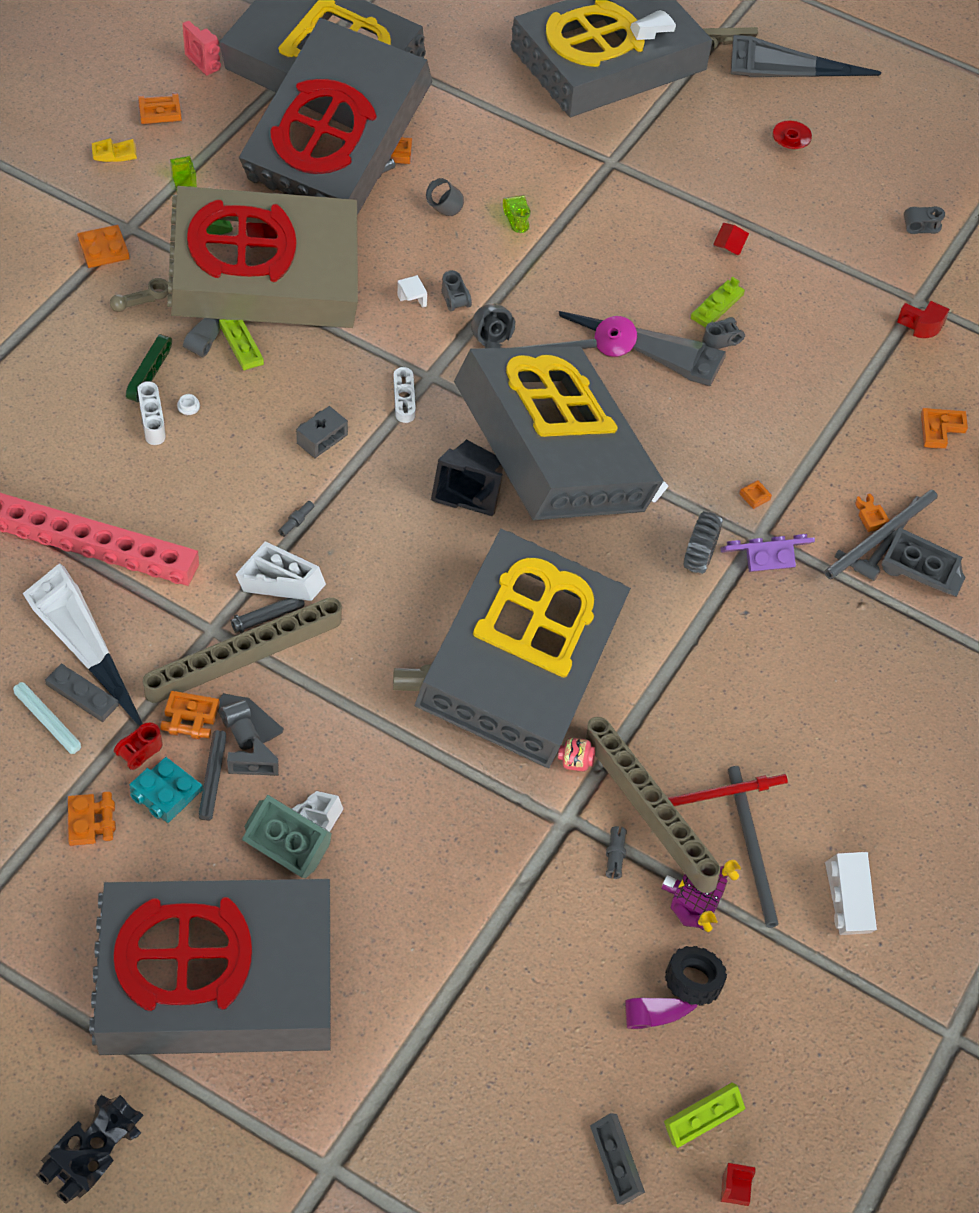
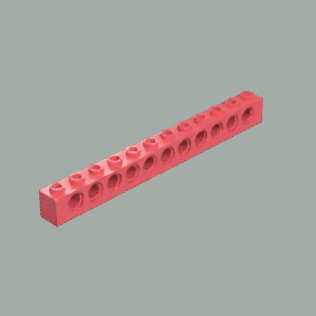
[0,493,199,586]

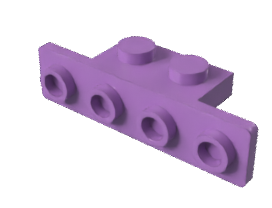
[721,534,815,572]

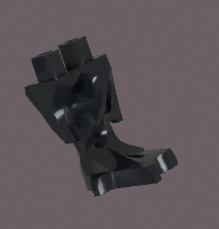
[36,1094,144,1204]

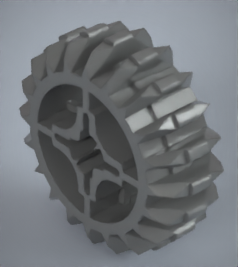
[683,511,723,574]

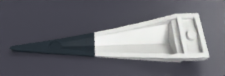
[23,563,143,726]

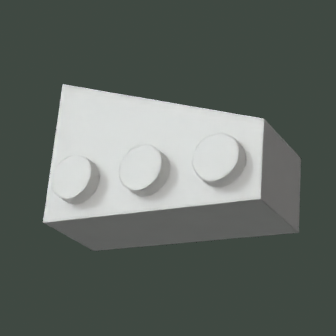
[236,541,326,601]

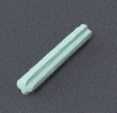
[13,682,81,754]

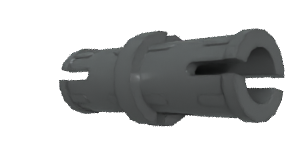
[606,826,627,879]

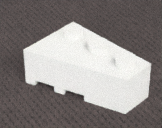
[825,852,877,935]

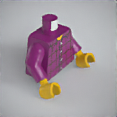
[661,860,741,932]

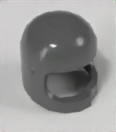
[426,178,464,216]

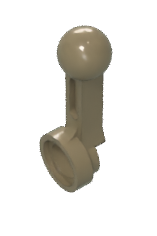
[110,278,169,312]

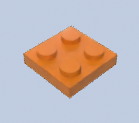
[77,225,130,268]

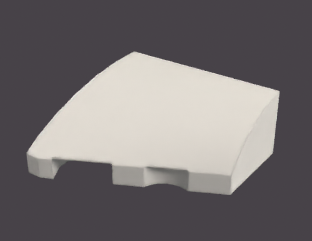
[630,10,676,40]
[292,791,343,832]

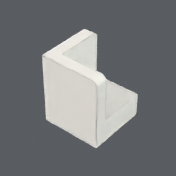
[397,275,427,308]

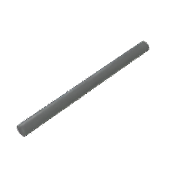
[824,489,938,579]
[728,766,779,928]

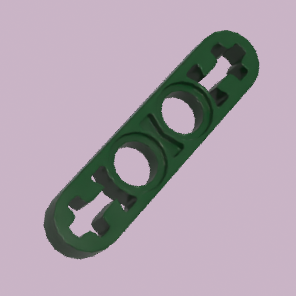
[126,334,172,402]

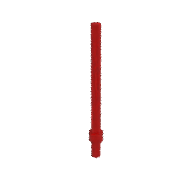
[667,774,788,806]

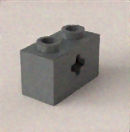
[296,406,348,458]

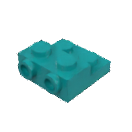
[129,757,203,823]

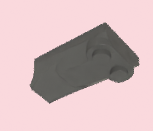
[881,528,965,597]

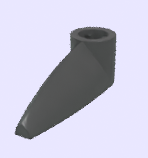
[183,318,220,358]

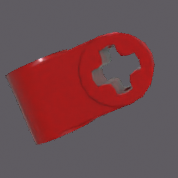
[114,722,163,770]

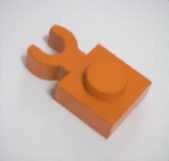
[855,494,890,532]

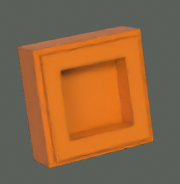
[739,480,772,509]

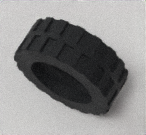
[665,946,727,1006]

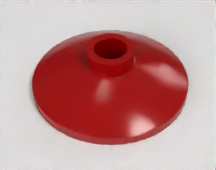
[773,120,812,149]

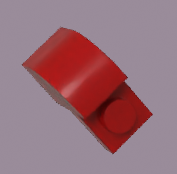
[897,301,950,338]

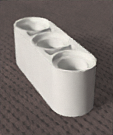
[138,382,166,445]

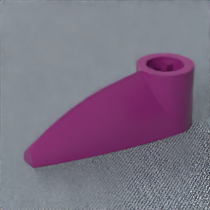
[625,998,697,1029]

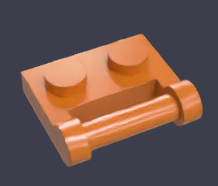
[138,93,182,124]

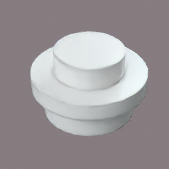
[177,394,200,415]

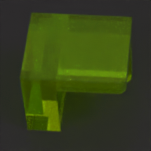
[170,156,197,190]

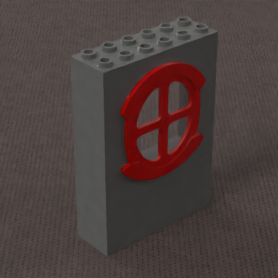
[239,18,433,215]
[89,879,331,1055]

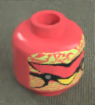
[558,738,595,772]

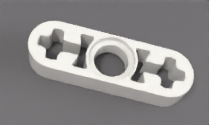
[393,367,416,423]

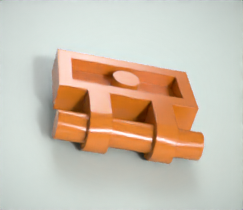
[160,691,220,739]
[68,792,116,846]

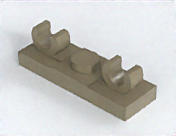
[703,27,758,49]

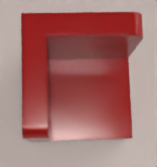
[246,222,277,248]
[713,222,749,255]
[721,1163,756,1206]

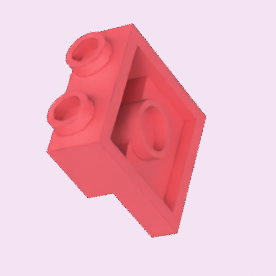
[182,21,221,76]

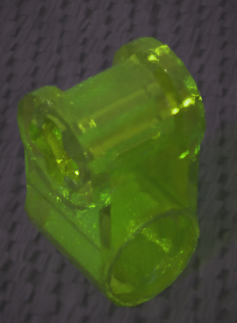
[503,195,531,233]

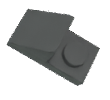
[227,737,279,776]

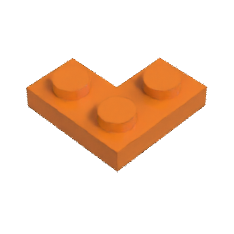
[921,408,968,449]

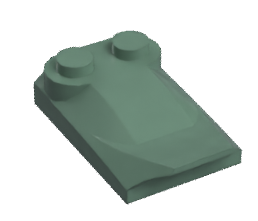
[242,795,332,879]

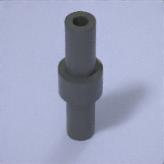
[278,501,315,537]

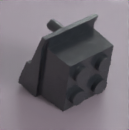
[431,439,503,516]

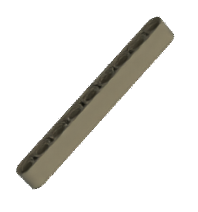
[143,598,342,703]
[586,717,720,893]

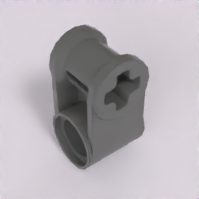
[904,206,945,234]
[441,270,472,312]
[702,317,745,349]

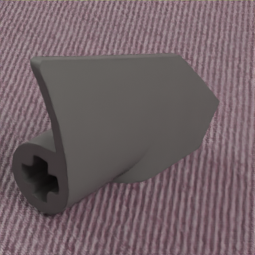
[218,693,284,750]

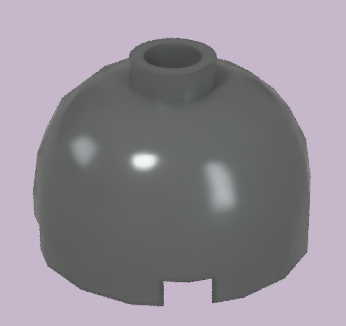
[471,304,516,346]

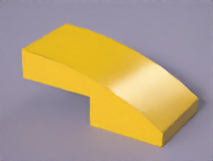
[92,138,137,162]

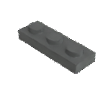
[45,663,119,722]
[590,1113,645,1205]

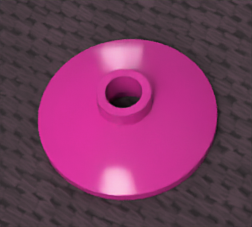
[594,316,637,357]

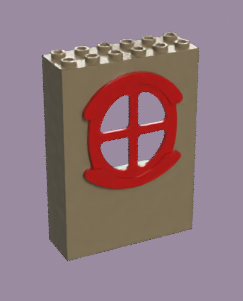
[167,186,358,328]

